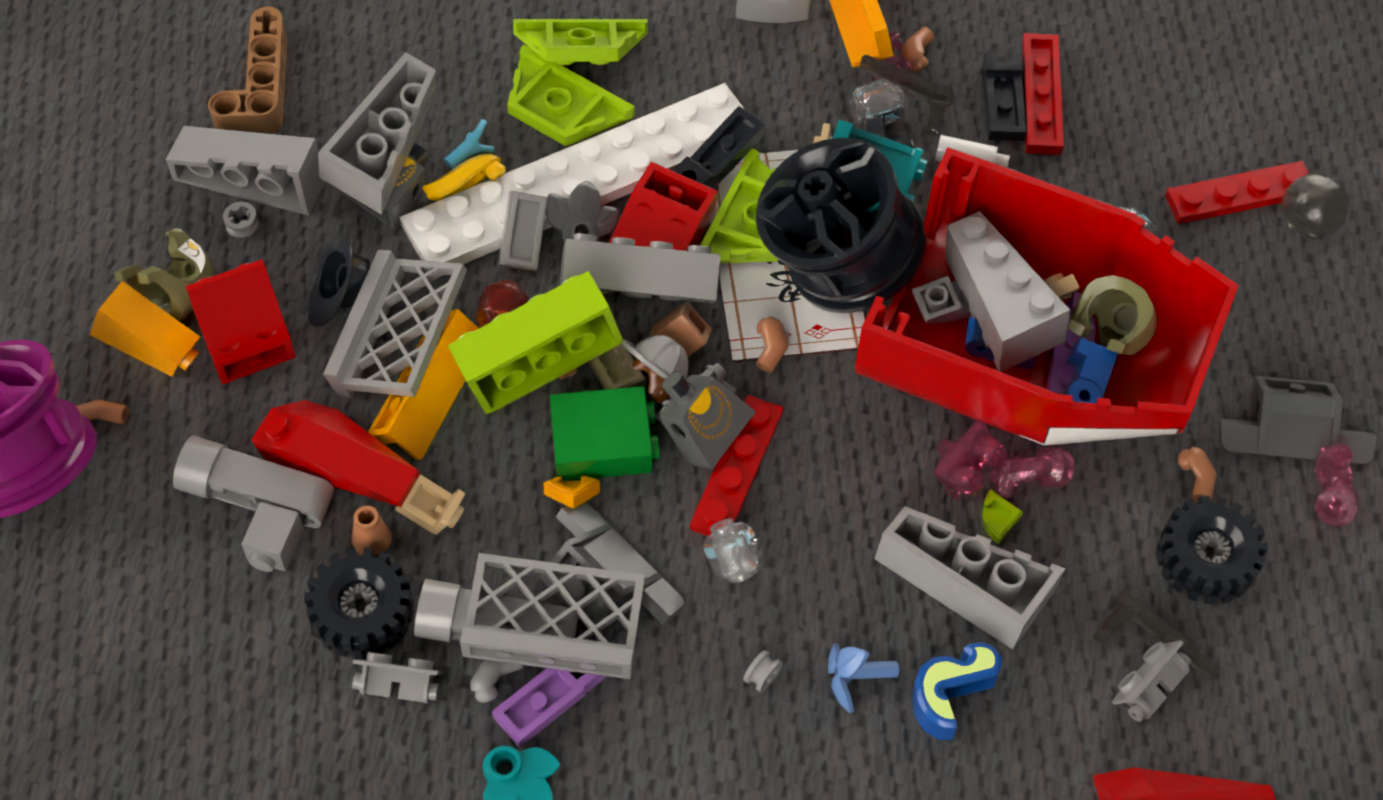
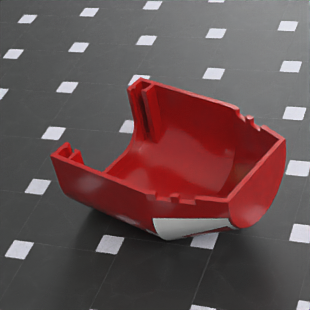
[855,147,1239,446]

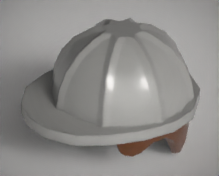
[621,335,688,403]

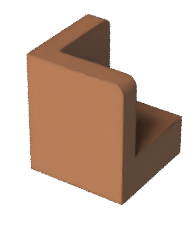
[648,300,712,357]

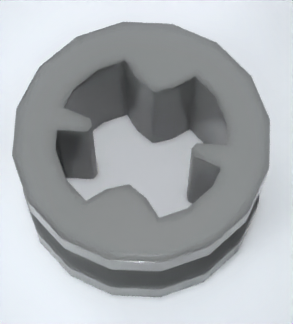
[223,202,259,238]
[743,650,783,693]

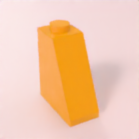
[89,281,200,377]

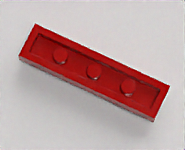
[1021,33,1064,155]
[1165,161,1317,224]
[689,394,784,538]

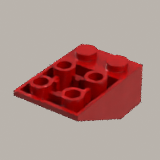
[609,162,718,296]
[185,259,296,385]

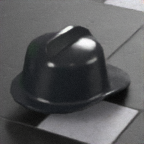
[308,238,370,327]

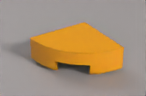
[543,476,600,509]

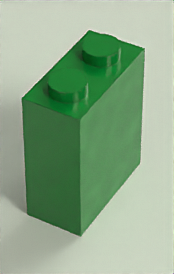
[550,386,659,481]

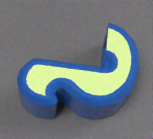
[911,642,1002,740]

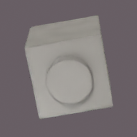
[241,502,304,572]

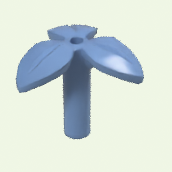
[828,643,899,713]

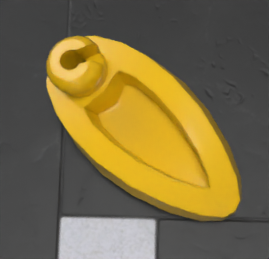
[422,154,506,201]

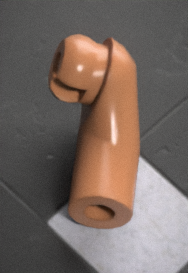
[901,27,934,73]
[755,317,789,374]
[76,399,129,425]
[1178,447,1217,503]

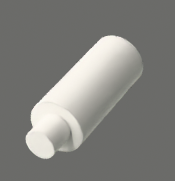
[935,135,1010,167]

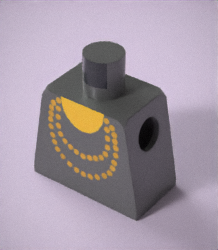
[342,144,429,230]
[660,371,756,469]

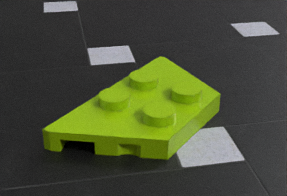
[513,19,648,65]
[507,45,635,146]
[700,148,778,264]

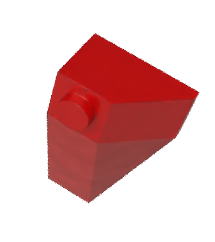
[251,400,420,507]
[1093,767,1276,800]

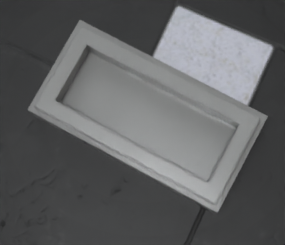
[498,190,548,272]

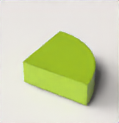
[982,489,1023,544]

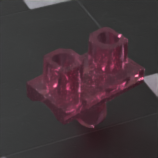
[933,420,1007,500]

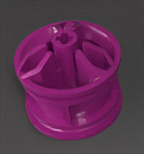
[0,340,97,518]

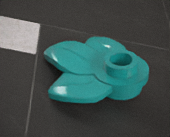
[482,746,560,800]

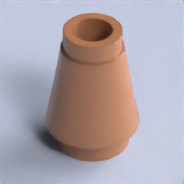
[351,506,392,556]

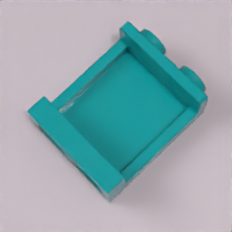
[832,119,928,212]

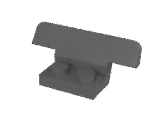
[1219,376,1377,465]
[539,502,684,632]

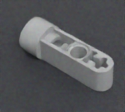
[173,435,335,528]
[414,578,579,643]

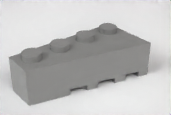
[318,52,436,215]
[166,126,326,216]
[945,211,1070,372]
[560,233,720,304]
[874,506,1066,650]

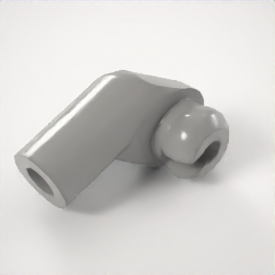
[470,660,523,703]

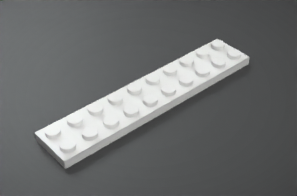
[400,83,744,264]

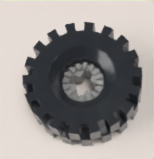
[1156,496,1268,604]
[304,548,414,659]

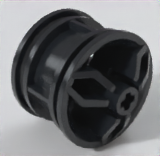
[756,138,926,313]

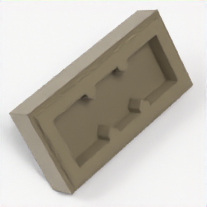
[588,344,647,390]

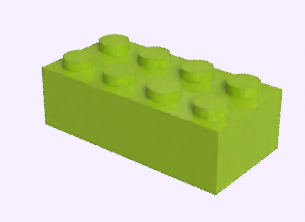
[448,270,623,414]

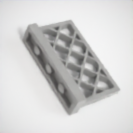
[323,250,467,398]
[460,553,645,679]

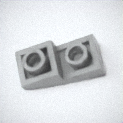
[736,0,811,23]
[912,276,972,324]

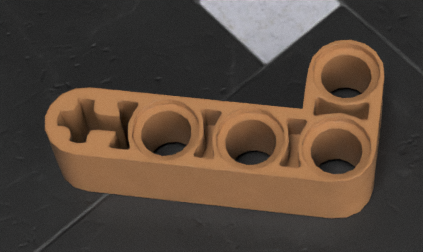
[208,6,288,134]

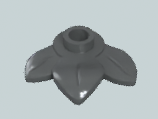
[546,181,618,243]

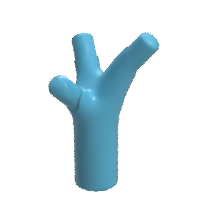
[443,119,494,169]

